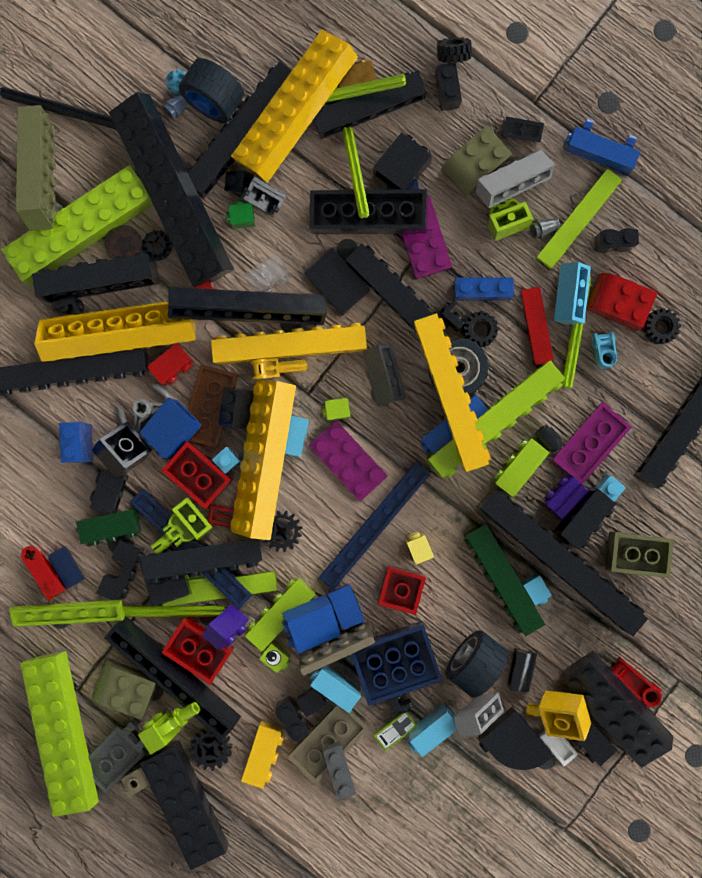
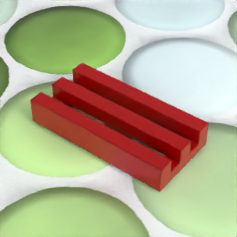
[208,505,234,528]

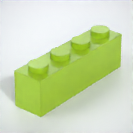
[245,577,316,652]

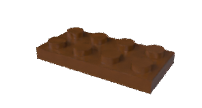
[188,364,239,448]

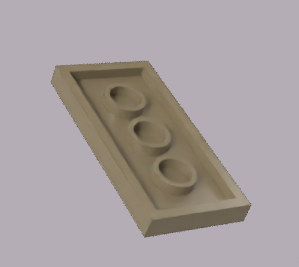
[298,621,375,676]
[287,704,369,784]

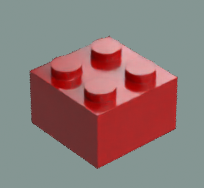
[378,565,426,615]

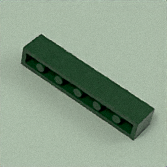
[464,523,545,637]

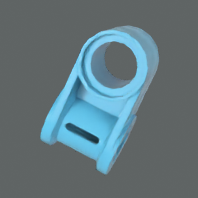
[592,331,617,369]

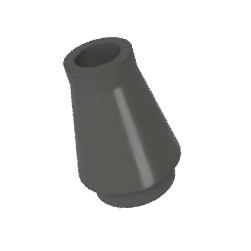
[530,218,560,239]

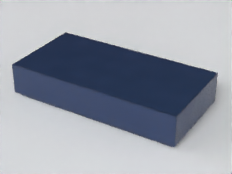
[48,546,85,589]

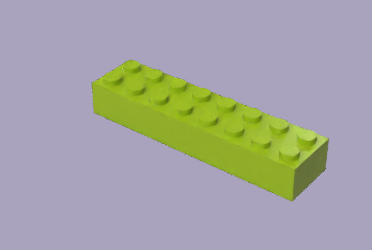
[1,165,153,286]
[425,360,565,478]
[20,651,99,817]

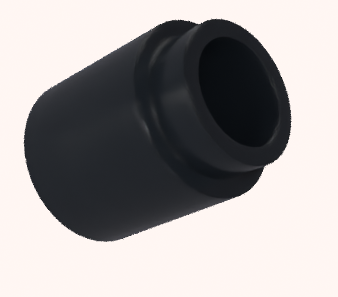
[535,424,563,453]

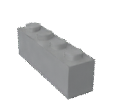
[476,150,555,208]

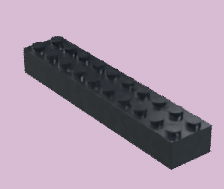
[108,92,235,288]
[476,489,648,637]

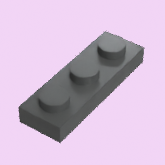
[322,741,356,801]

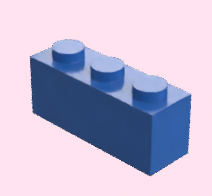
[453,278,514,301]

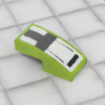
[373,712,417,751]

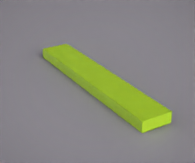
[536,168,622,270]
[163,571,278,607]
[9,600,125,627]

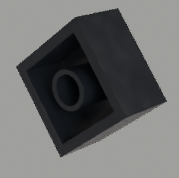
[92,422,152,479]

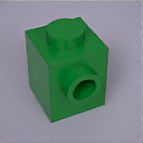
[226,201,255,229]

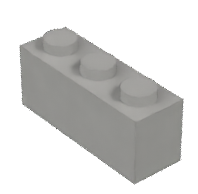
[454,693,504,737]

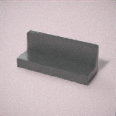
[363,344,406,406]

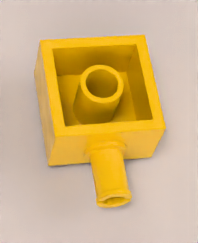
[526,690,591,741]

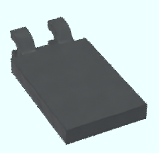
[88,718,147,794]

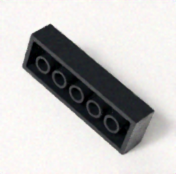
[309,189,428,234]
[32,252,159,303]
[560,650,673,768]
[140,740,229,870]

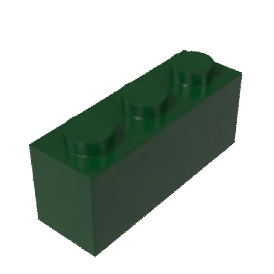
[76,509,142,546]

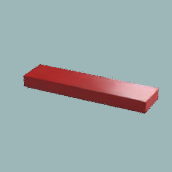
[520,287,554,366]

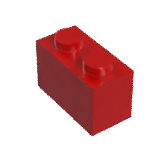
[147,343,194,386]

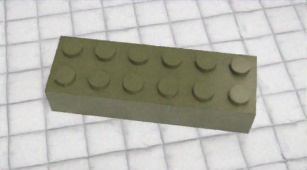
[16,105,56,231]

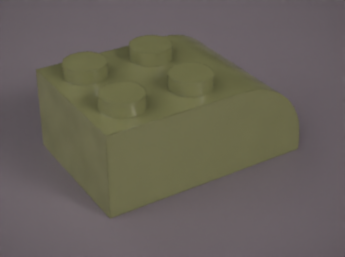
[442,125,512,197]
[605,531,674,578]
[92,658,158,720]

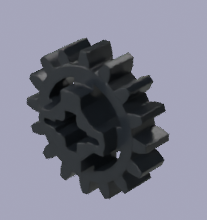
[263,510,303,552]
[190,728,233,771]

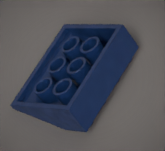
[351,621,443,706]

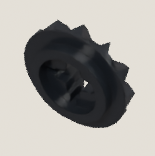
[141,230,172,261]

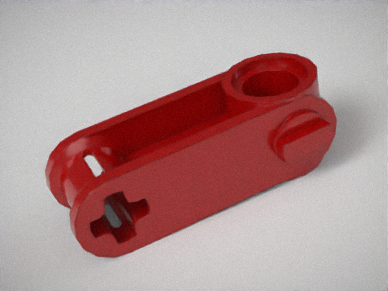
[21,546,66,601]
[611,657,662,708]

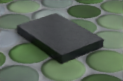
[304,248,370,316]

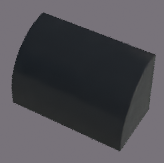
[507,648,537,692]

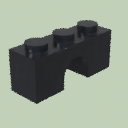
[96,539,145,600]

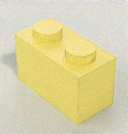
[405,531,434,565]

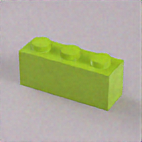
[493,438,550,498]

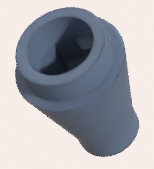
[163,94,189,119]

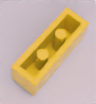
[241,721,284,789]

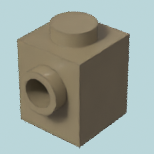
[121,765,150,796]

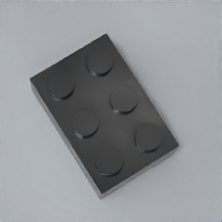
[553,488,616,549]

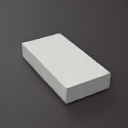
[538,729,578,766]

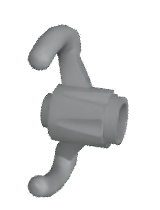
[117,383,172,433]

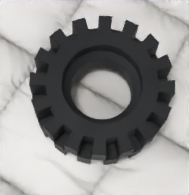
[437,37,472,63]
[642,308,681,345]
[463,311,499,347]

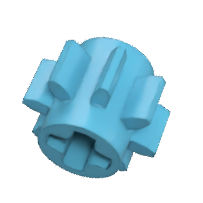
[166,69,186,95]

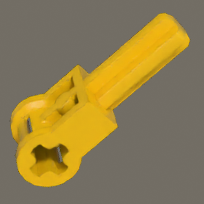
[250,358,307,380]

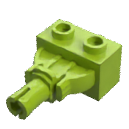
[487,198,533,241]
[150,497,212,554]
[138,702,200,755]

